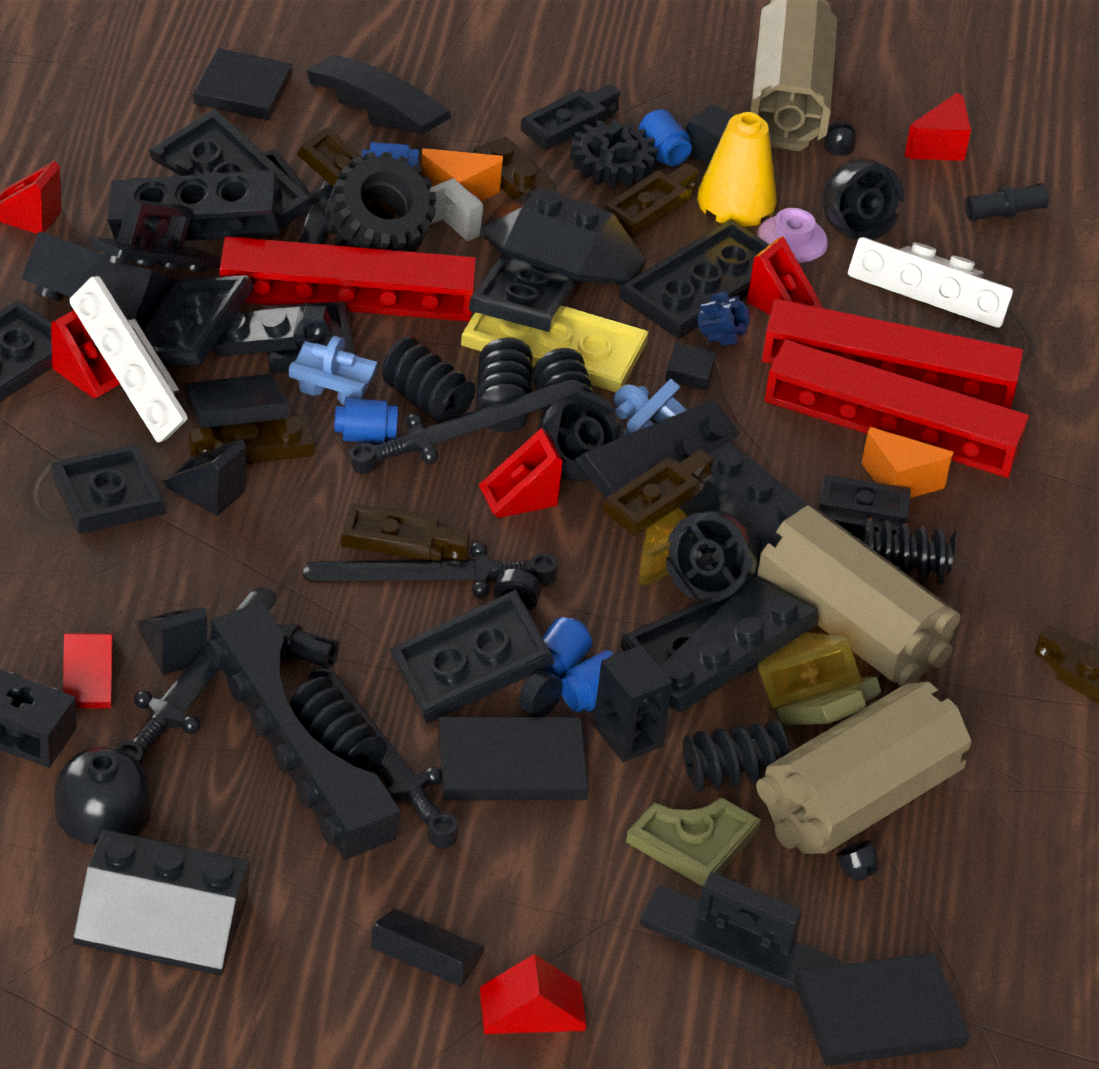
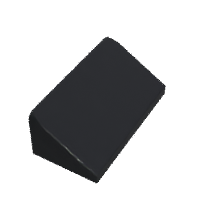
[371,908,484,987]

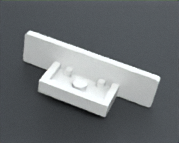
[848,237,1014,328]
[70,276,187,442]

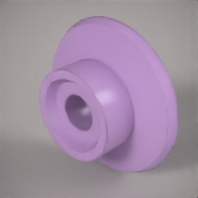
[756,208,828,263]

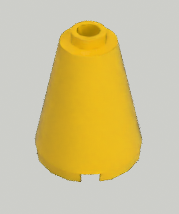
[697,112,777,227]

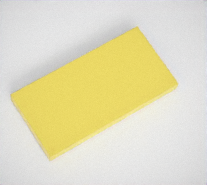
[461,307,649,392]

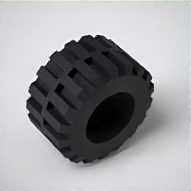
[325,152,436,252]

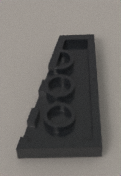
[660,576,818,713]

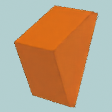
[420,148,503,202]
[861,427,953,498]

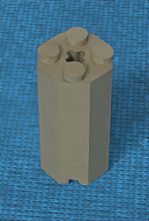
[750,0,838,151]
[757,505,960,686]
[756,682,971,854]

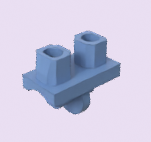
[289,336,378,405]
[614,379,687,436]

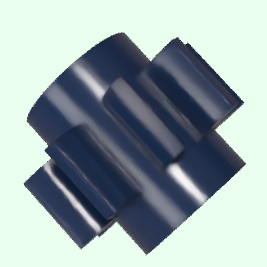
[698,292,750,346]

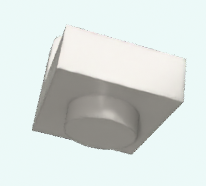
[429,178,483,241]

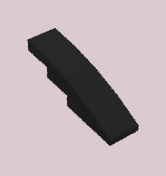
[306,55,451,134]

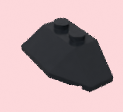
[479,187,645,286]

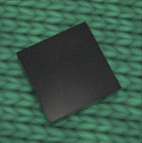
[665,343,716,390]

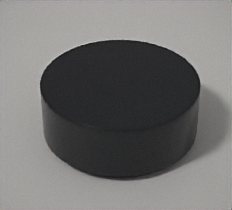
[493,569,542,611]
[519,669,563,717]

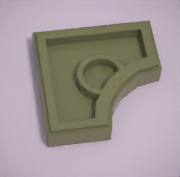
[777,677,881,726]
[626,797,761,886]

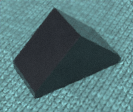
[163,439,246,516]
[137,608,207,675]

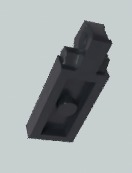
[521,84,621,150]
[213,306,333,357]

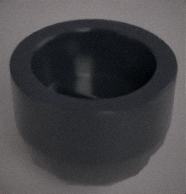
[824,121,856,156]
[836,840,879,881]

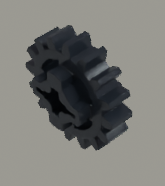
[570,120,658,188]

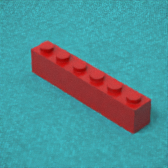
[220,236,476,322]
[761,299,1023,409]
[764,339,1030,478]

